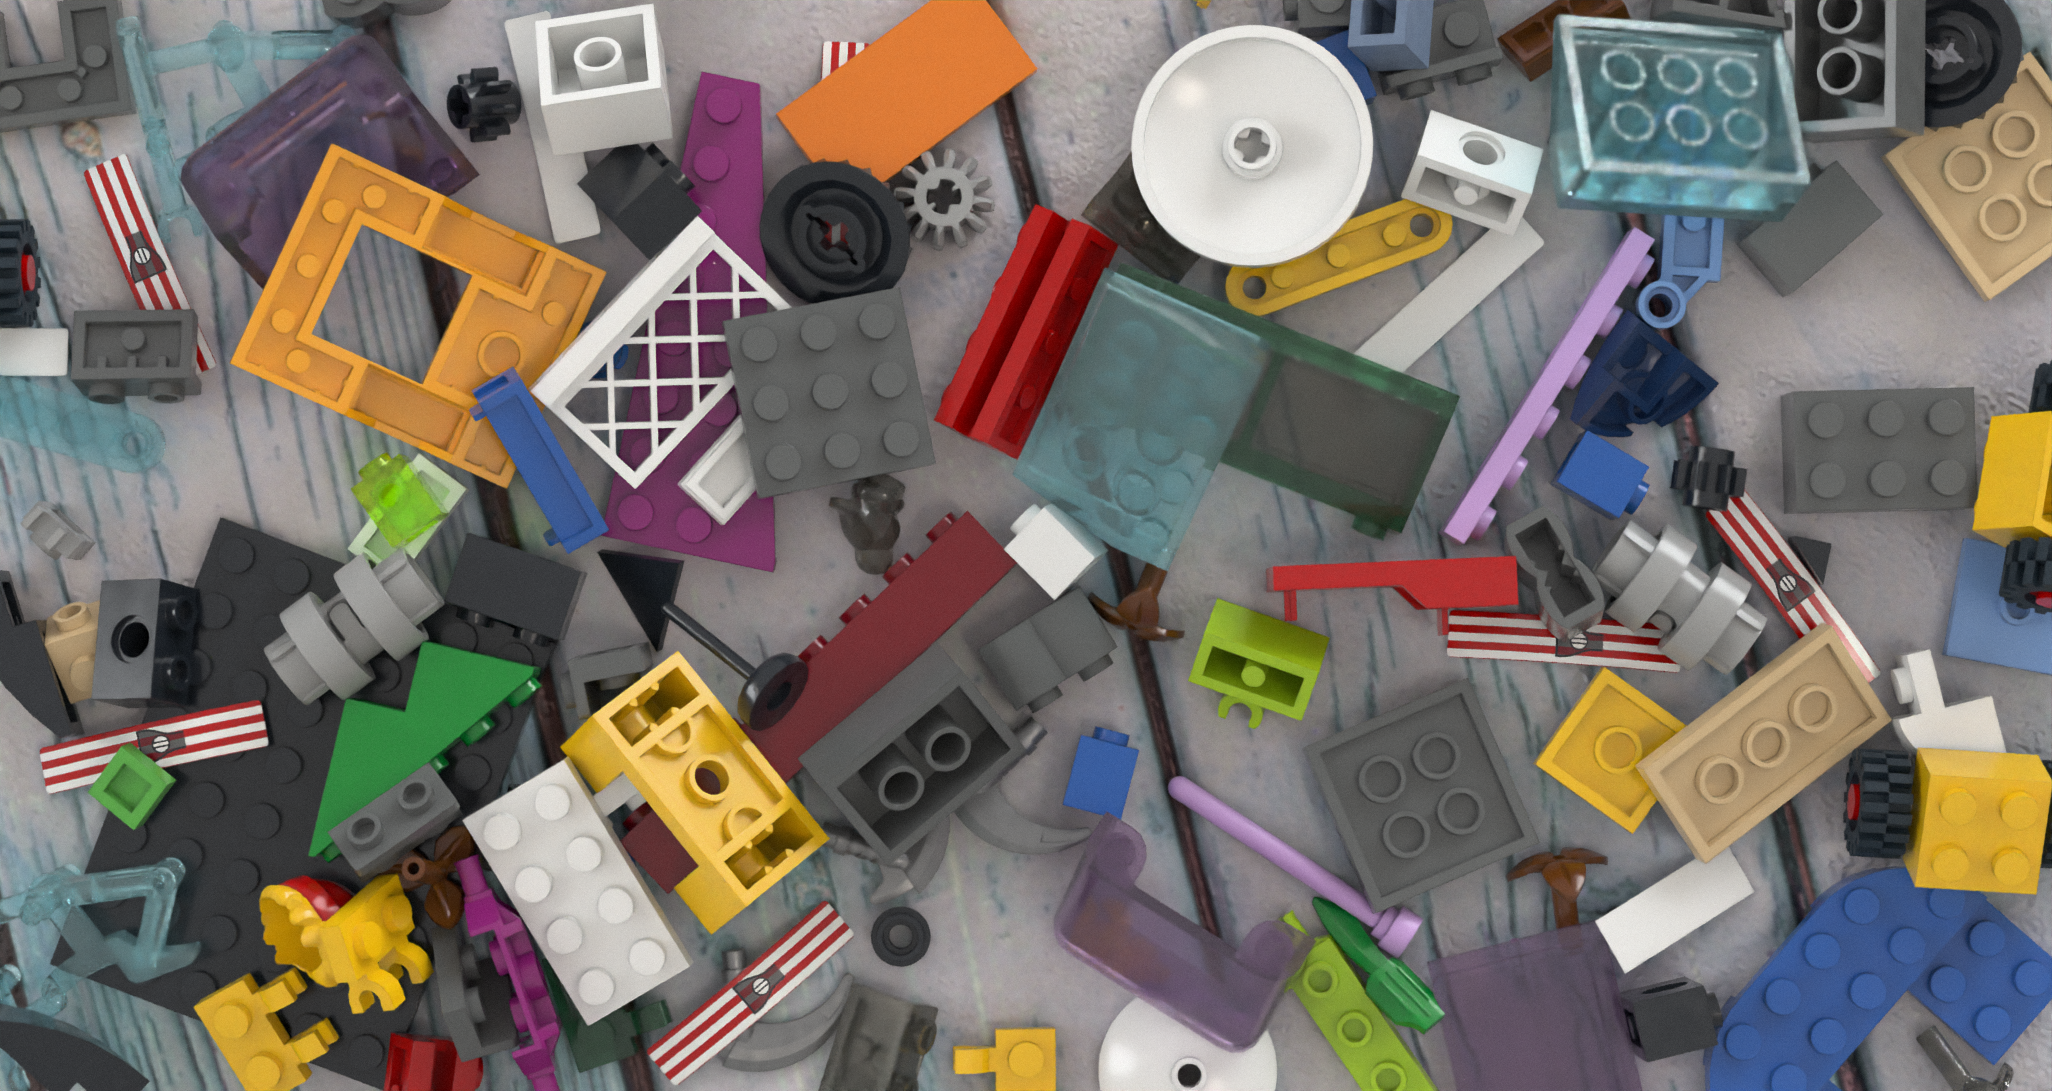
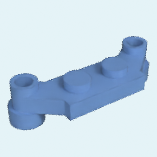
[1635,102,1728,330]

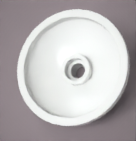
[1098,981,1277,1091]

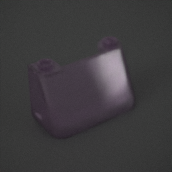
[180,34,480,289]
[1054,811,1316,1053]

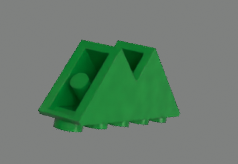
[308,641,542,864]

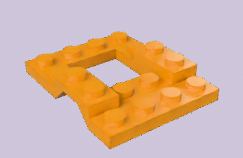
[229,143,607,489]

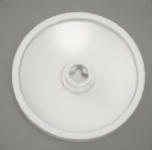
[1131,25,1373,268]

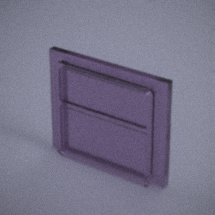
[1426,918,1643,1091]

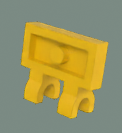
[318,874,434,1014]
[194,967,339,1091]
[953,1027,1056,1091]

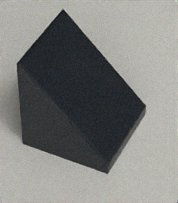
[1788,536,1831,585]

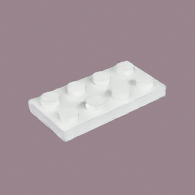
[462,756,694,1026]

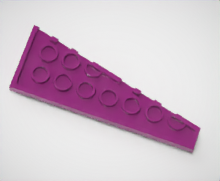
[601,71,777,573]

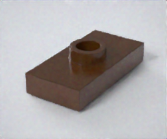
[1497,0,1631,82]

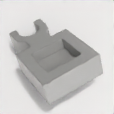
[20,501,96,560]

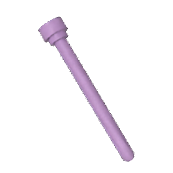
[1168,776,1423,958]

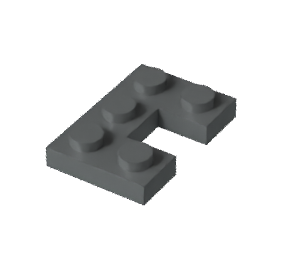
[0,0,137,133]

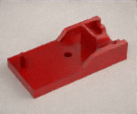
[1266,556,1518,636]

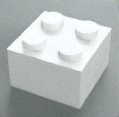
[535,4,673,156]

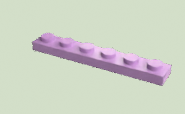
[1439,227,1655,546]

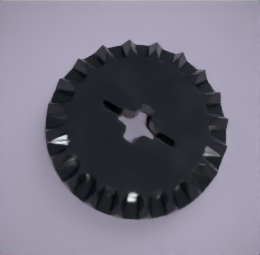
[1925,0,2024,132]
[760,158,913,304]

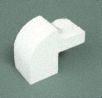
[1888,649,2006,756]

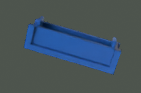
[469,367,609,554]

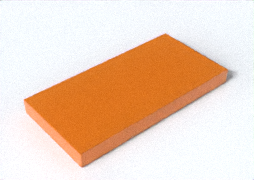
[776,0,1038,183]

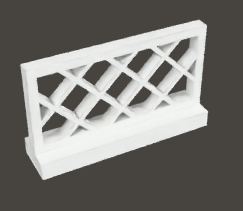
[528,216,792,489]

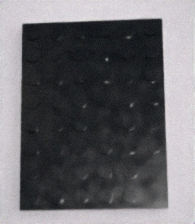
[50,517,557,1090]

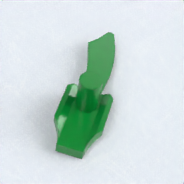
[1312,897,1445,1035]

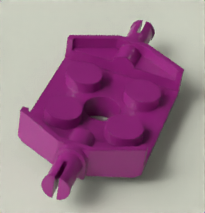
[454,854,563,1091]

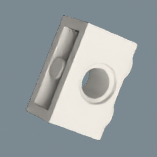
[1401,110,1544,237]

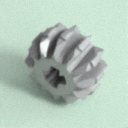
[894,148,995,251]

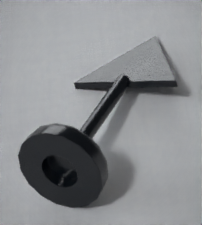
[597,549,809,731]

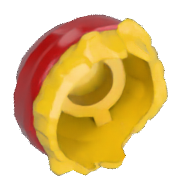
[259,875,356,988]

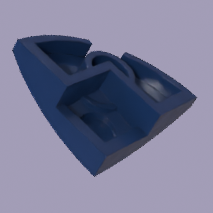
[1570,310,1719,438]

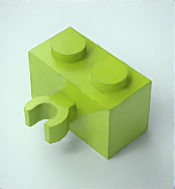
[1188,598,1330,729]

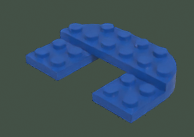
[1703,866,2052,1091]

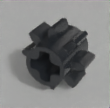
[447,67,521,143]
[1670,446,1747,512]

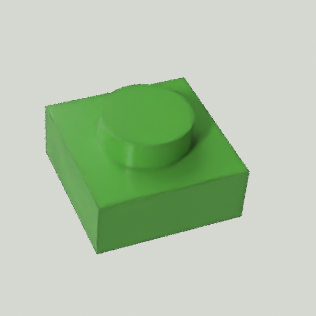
[87,743,176,830]

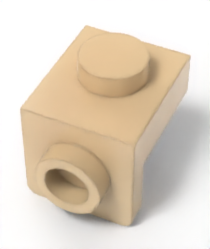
[44,600,100,704]

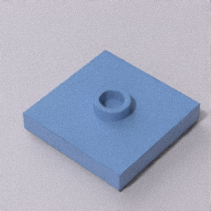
[1942,538,2052,675]

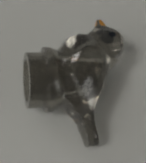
[828,475,906,575]

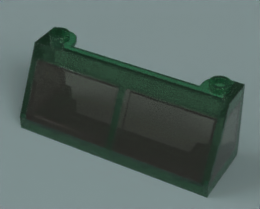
[1066,262,1460,541]

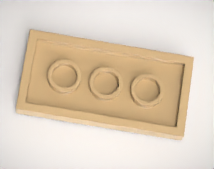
[1635,623,1892,864]

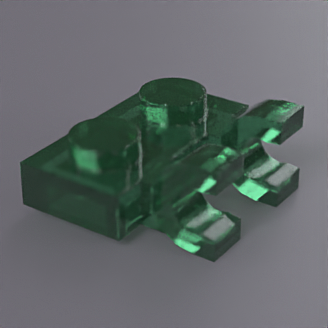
[541,958,673,1073]

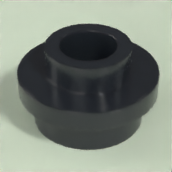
[871,906,931,967]

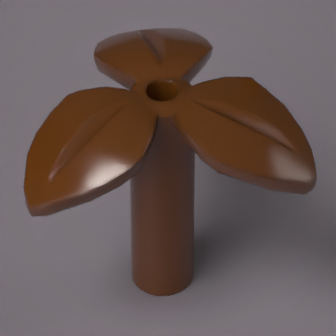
[1088,540,1185,642]
[378,825,475,930]
[1505,847,1608,948]

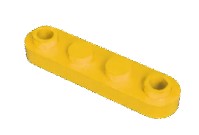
[1224,199,1453,318]

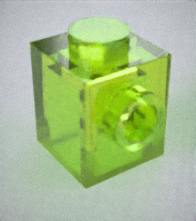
[351,452,450,549]

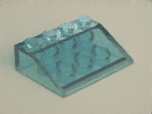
[1549,14,1811,222]
[1012,267,1271,571]

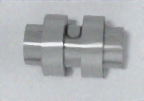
[1591,520,1767,675]
[264,547,445,705]

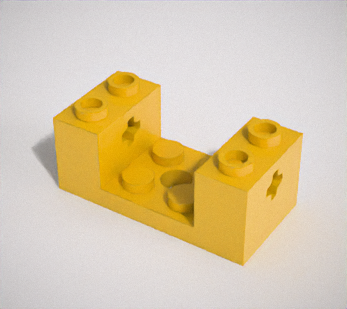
[560,651,830,935]

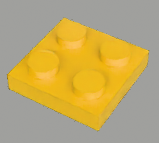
[1533,667,1687,834]

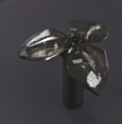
[1916,1026,2014,1091]

